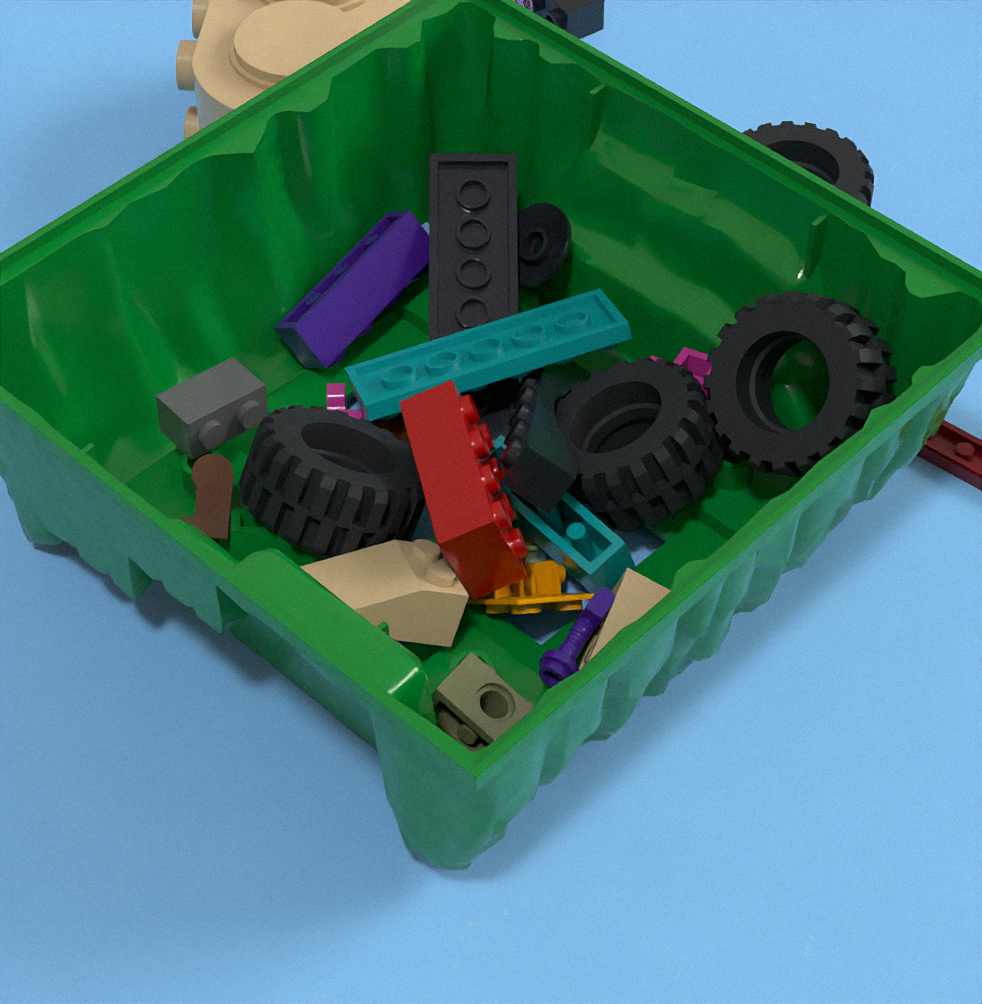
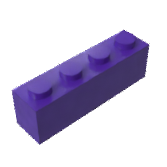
[273,210,429,369]

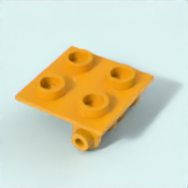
[467,560,595,614]

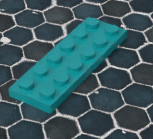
[344,288,632,421]

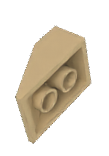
[300,539,469,647]

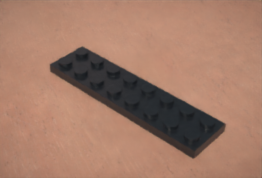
[429,153,519,441]

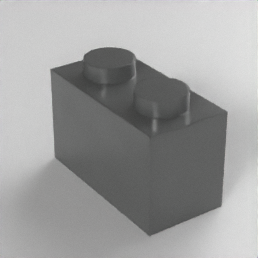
[156,357,268,460]

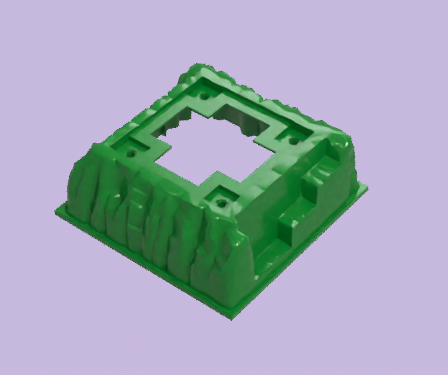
[0,0,982,870]

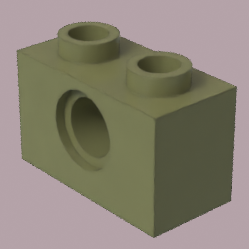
[431,652,534,752]

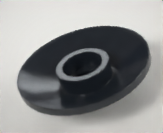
[517,203,571,287]

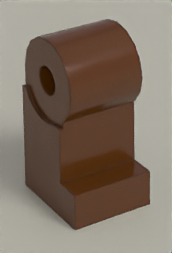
[180,454,234,551]

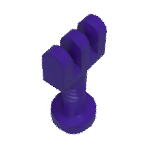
[538,587,615,687]

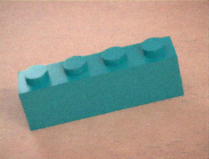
[490,435,637,593]

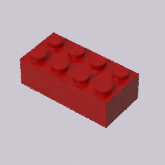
[399,380,529,600]

